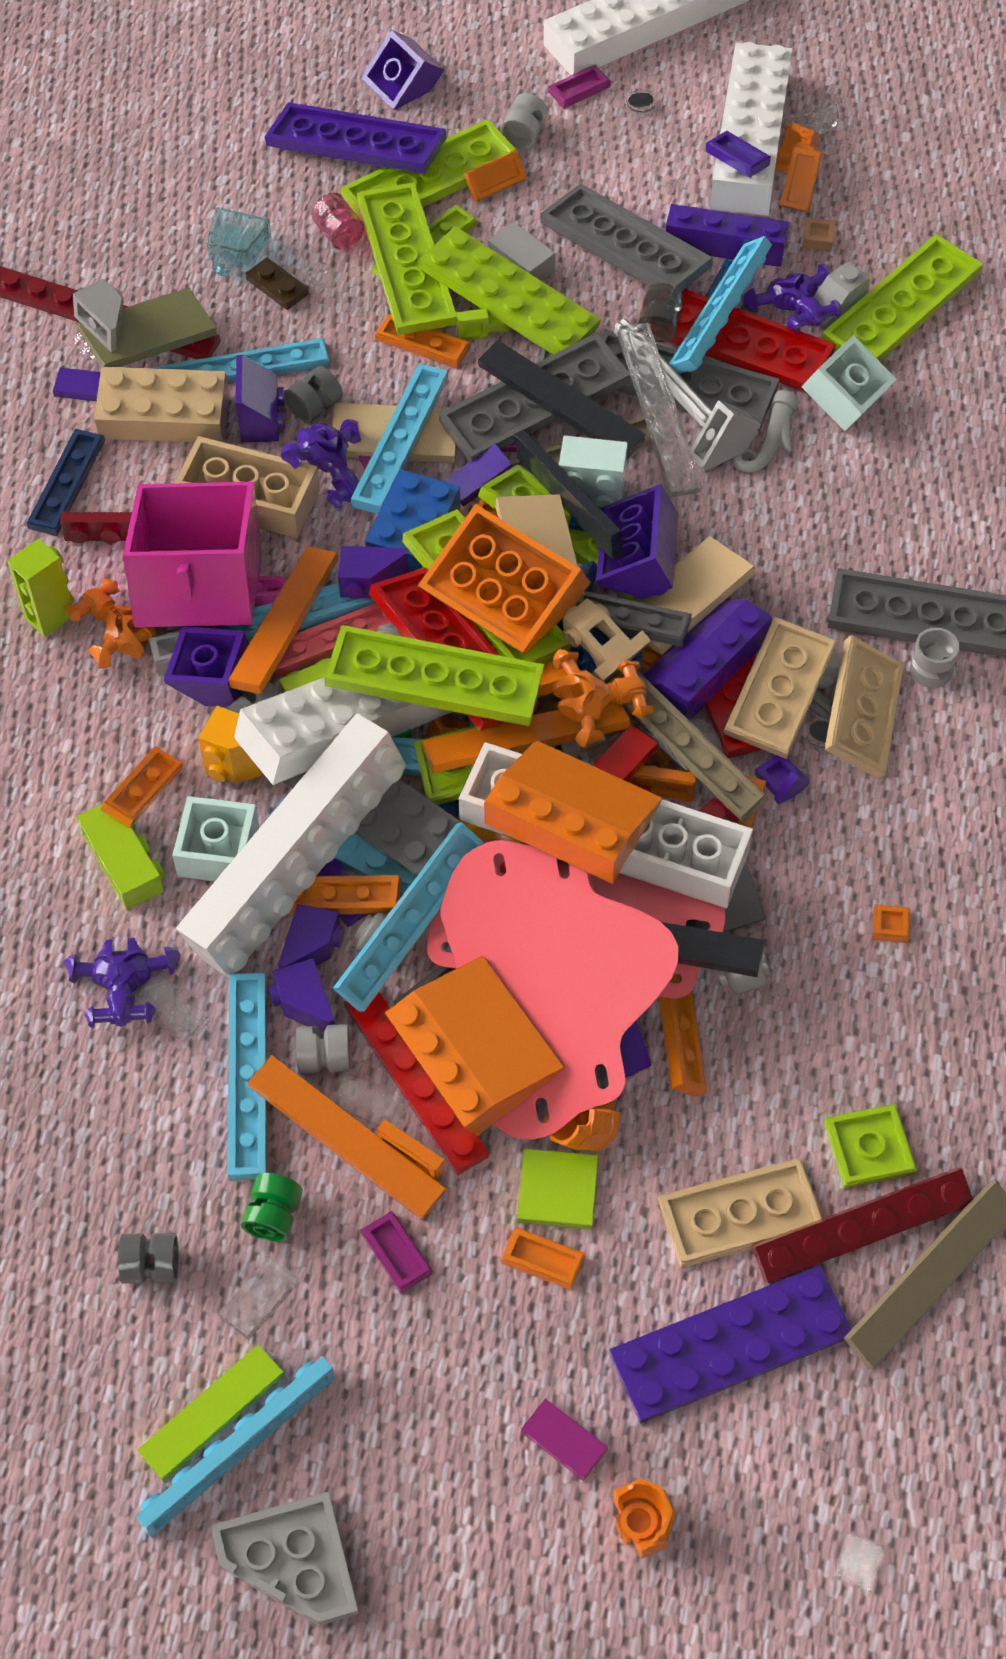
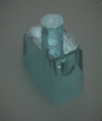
[207,207,272,276]

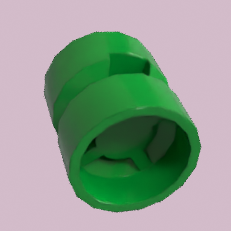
[240,1173,303,1243]

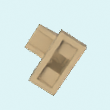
[563,598,651,682]

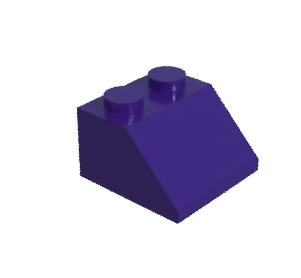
[361,30,444,110]
[236,355,285,443]
[164,627,249,708]

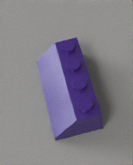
[665,204,791,267]
[596,484,678,599]
[643,599,772,721]

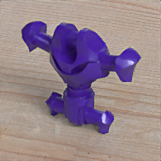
[742,264,843,332]
[280,419,361,509]
[63,938,181,1028]

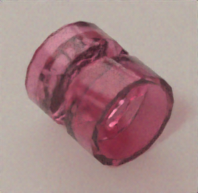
[311,193,365,250]

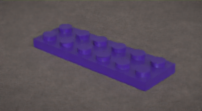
[264,102,447,174]
[609,1265,852,1424]

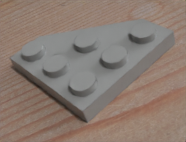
[211,1492,359,1626]

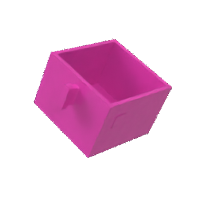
[123,481,262,627]

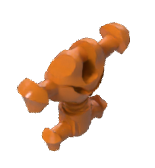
[65,577,157,669]
[552,649,654,749]

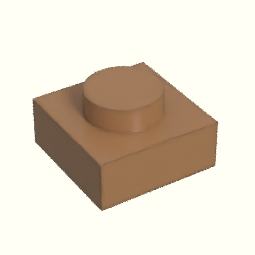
[802,217,836,251]

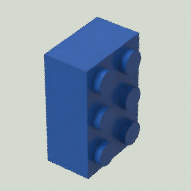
[365,469,461,573]

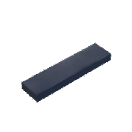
[26,429,105,536]

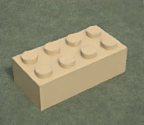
[94,367,230,442]
[175,436,320,539]

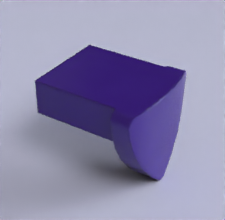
[754,755,810,804]

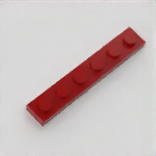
[343,992,489,1176]

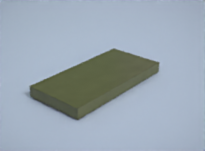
[78,288,217,367]

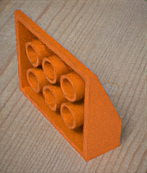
[418,504,591,654]
[484,740,662,884]
[385,955,565,1136]

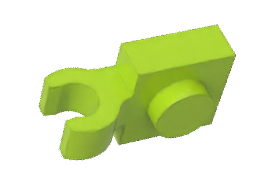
[457,309,510,340]

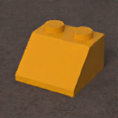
[198,706,264,784]

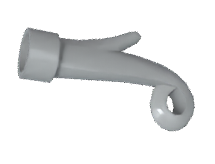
[732,390,799,473]

